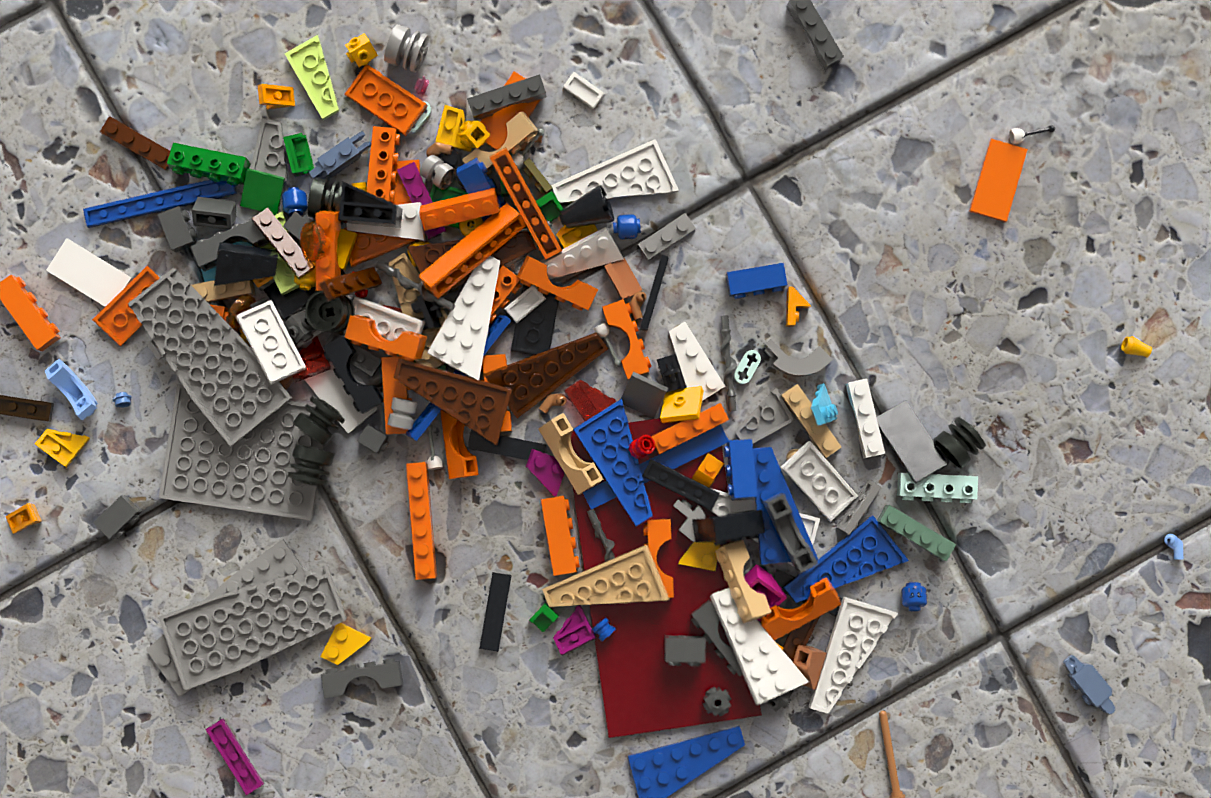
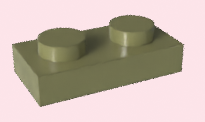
[523,158,553,194]

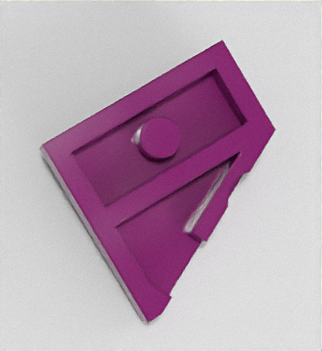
[526,449,565,497]
[553,605,596,656]

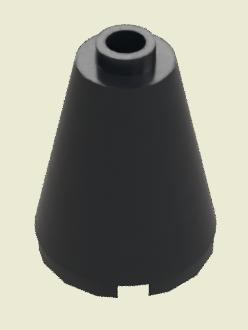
[559,185,615,228]

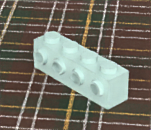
[897,473,978,503]

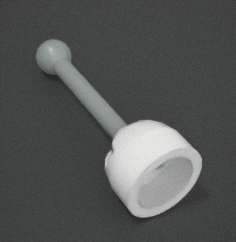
[511,128,544,169]
[593,322,621,367]
[426,424,443,470]

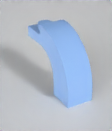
[45,359,98,420]

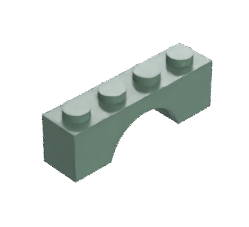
[877,505,956,561]

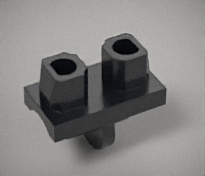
[411,295,445,330]
[657,354,685,393]

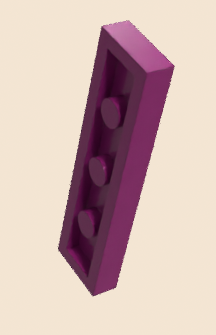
[397,162,446,240]
[205,718,264,795]

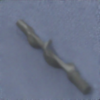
[375,261,455,311]
[720,315,737,411]
[587,509,615,562]

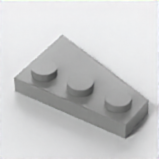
[250,118,288,183]
[735,387,795,443]

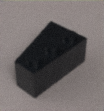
[338,181,403,228]
[214,242,278,286]
[692,510,765,545]

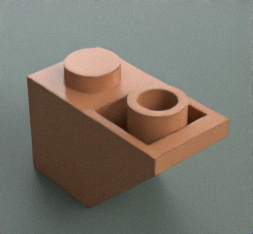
[793,645,826,690]

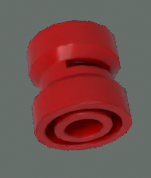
[629,435,655,459]

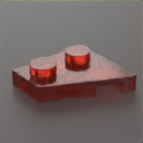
[292,336,331,383]
[564,379,616,421]

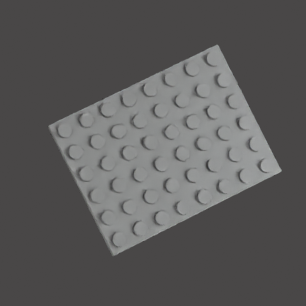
[159,384,324,521]

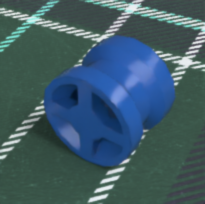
[591,617,616,642]

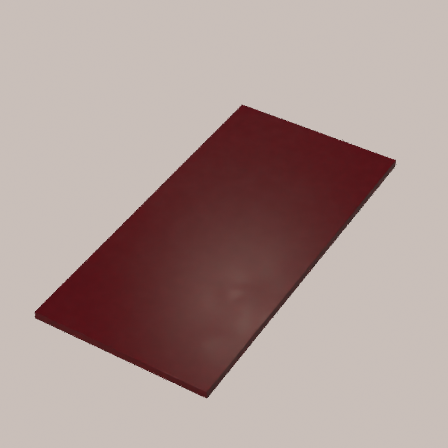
[571,418,762,738]

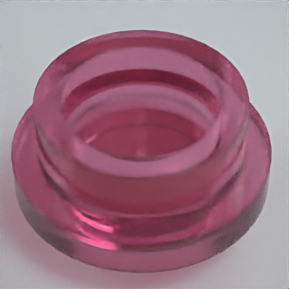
[414,76,429,95]

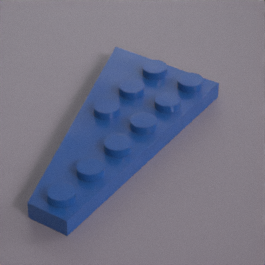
[573,399,653,527]
[753,447,819,565]
[783,515,909,603]
[628,725,745,798]

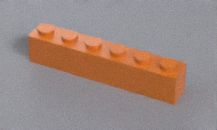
[489,147,562,260]
[418,203,526,299]
[406,462,437,580]

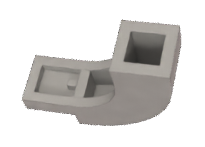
[764,339,833,377]

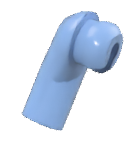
[1164,534,1184,560]

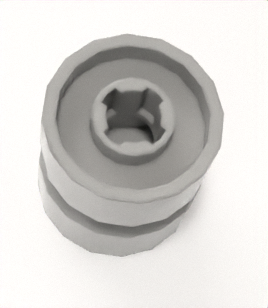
[420,155,456,190]
[387,397,418,430]

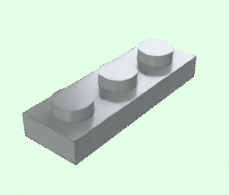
[638,213,696,261]
[837,480,881,535]

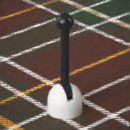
[1009,125,1055,145]

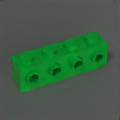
[167,142,251,186]

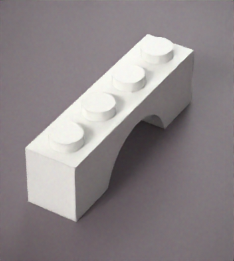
[845,378,885,458]

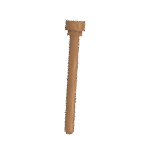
[879,710,905,798]

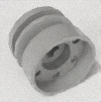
[384,24,429,73]

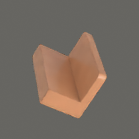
[604,258,642,300]

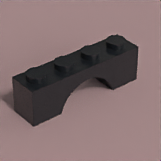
[323,335,384,414]

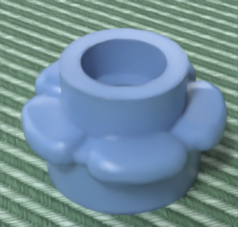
[112,392,132,408]

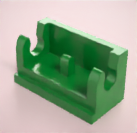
[283,133,314,177]

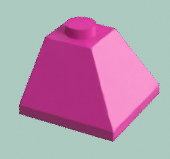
[744,564,787,622]

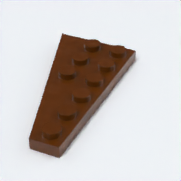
[407,231,536,293]
[483,333,608,419]
[394,359,512,446]

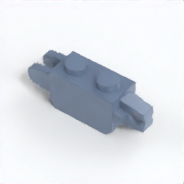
[309,131,371,179]
[1063,654,1115,714]

